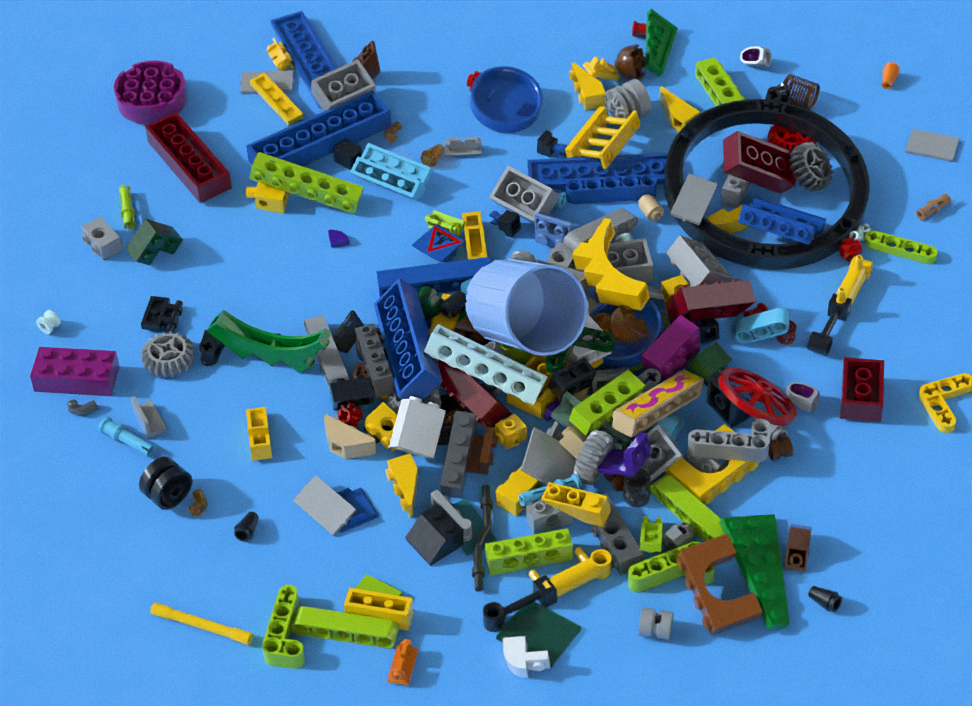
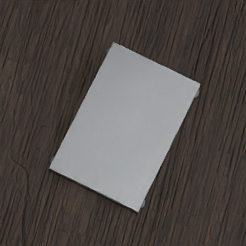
[905,129,959,162]

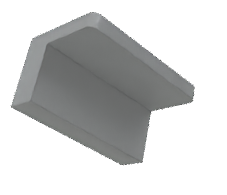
[130,396,167,439]

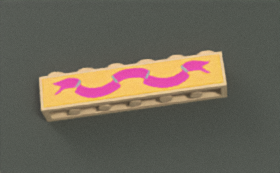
[612,369,704,438]

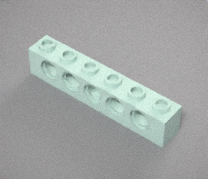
[424,324,547,405]

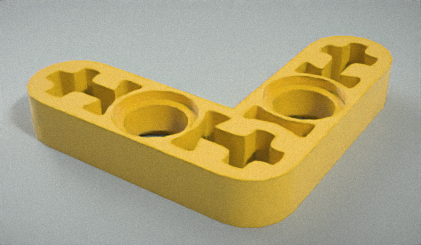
[919,373,972,433]

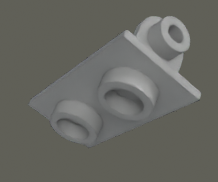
[445,136,482,156]
[683,449,725,473]

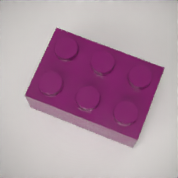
[641,315,700,383]

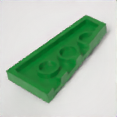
[645,9,678,76]

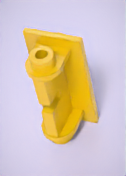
[267,38,294,71]

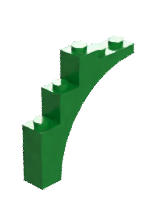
[207,310,332,373]

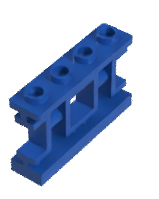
[738,197,826,244]

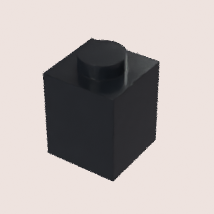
[333,139,362,170]

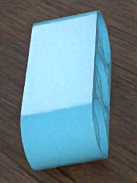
[735,308,790,344]

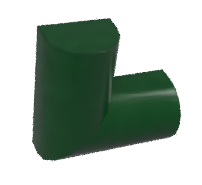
[418,286,444,321]

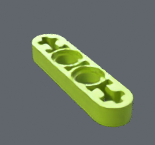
[864,230,938,264]

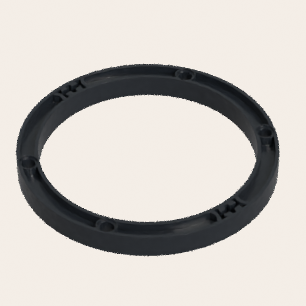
[664,99,870,269]

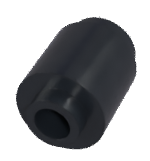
[440,291,467,319]

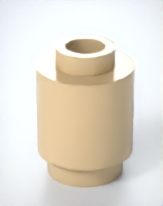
[638,194,664,221]

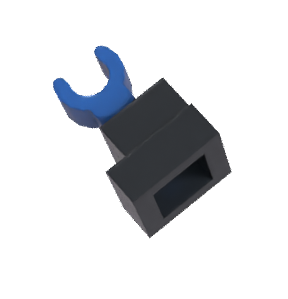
[537,130,567,158]
[489,210,522,238]
[694,317,720,343]

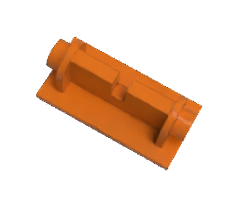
[387,639,419,686]

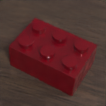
[840,357,884,422]

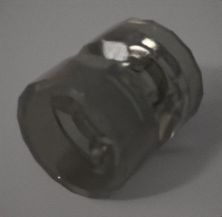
[623,469,651,507]

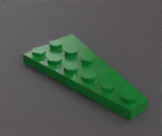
[719,514,790,630]

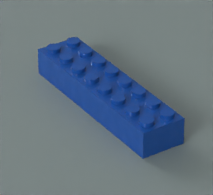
[246,91,392,166]
[374,278,443,402]

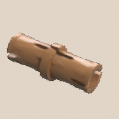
[916,193,951,221]

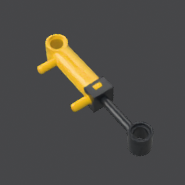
[807,255,873,356]
[483,547,612,632]

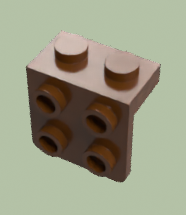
[467,426,498,475]

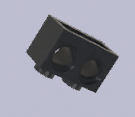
[548,357,596,402]

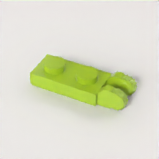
[640,516,663,553]

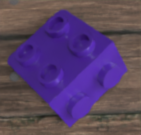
[597,433,651,477]

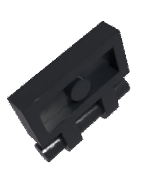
[141,296,183,333]

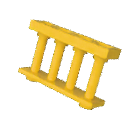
[565,106,641,169]

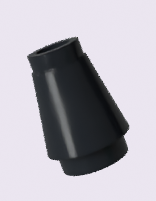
[234,511,259,542]
[808,586,842,612]

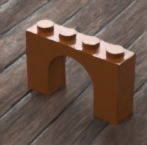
[676,534,762,635]

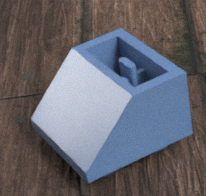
[535,213,579,248]

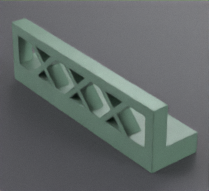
[551,391,631,450]

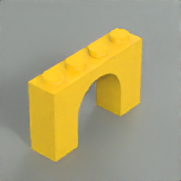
[665,424,759,505]

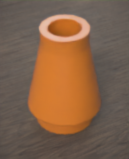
[881,62,900,89]

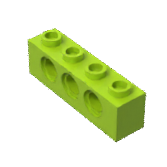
[695,57,746,106]
[569,370,646,436]
[485,528,573,576]

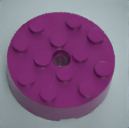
[114,60,187,124]

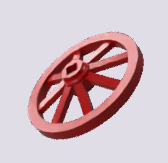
[718,368,797,426]

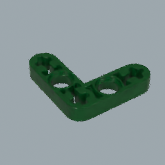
[545,327,616,374]

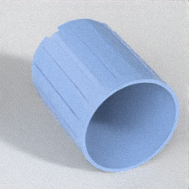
[465,259,588,356]

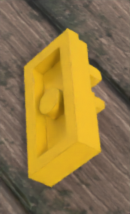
[583,56,620,81]

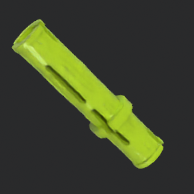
[119,185,136,230]

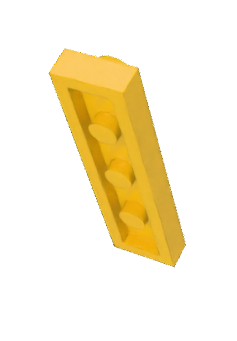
[250,73,304,126]

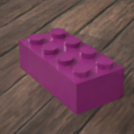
[30,347,120,396]

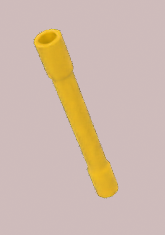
[150,602,253,645]

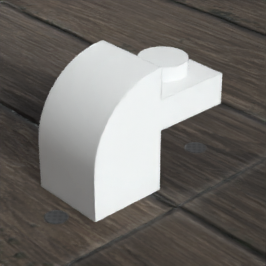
[503,636,550,678]

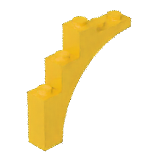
[572,218,650,311]

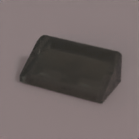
[333,310,364,353]

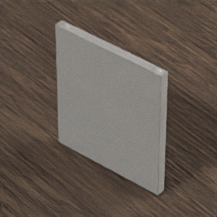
[521,427,577,485]

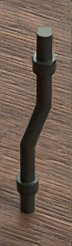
[472,485,493,592]

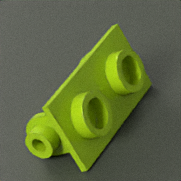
[425,210,465,237]

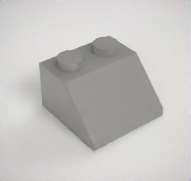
[640,424,683,482]

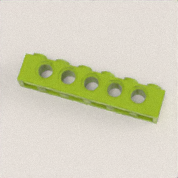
[249,152,364,214]

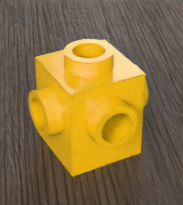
[495,414,527,450]

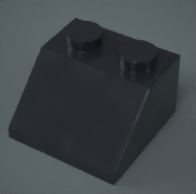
[329,375,374,410]
[707,375,751,428]
[405,504,464,566]

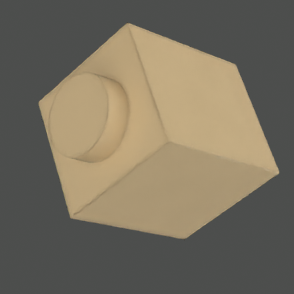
[559,425,590,459]

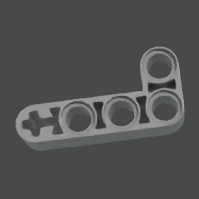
[687,419,771,462]

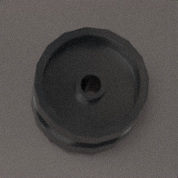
[139,456,193,510]

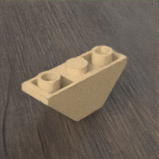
[324,414,377,459]

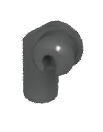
[67,399,98,416]

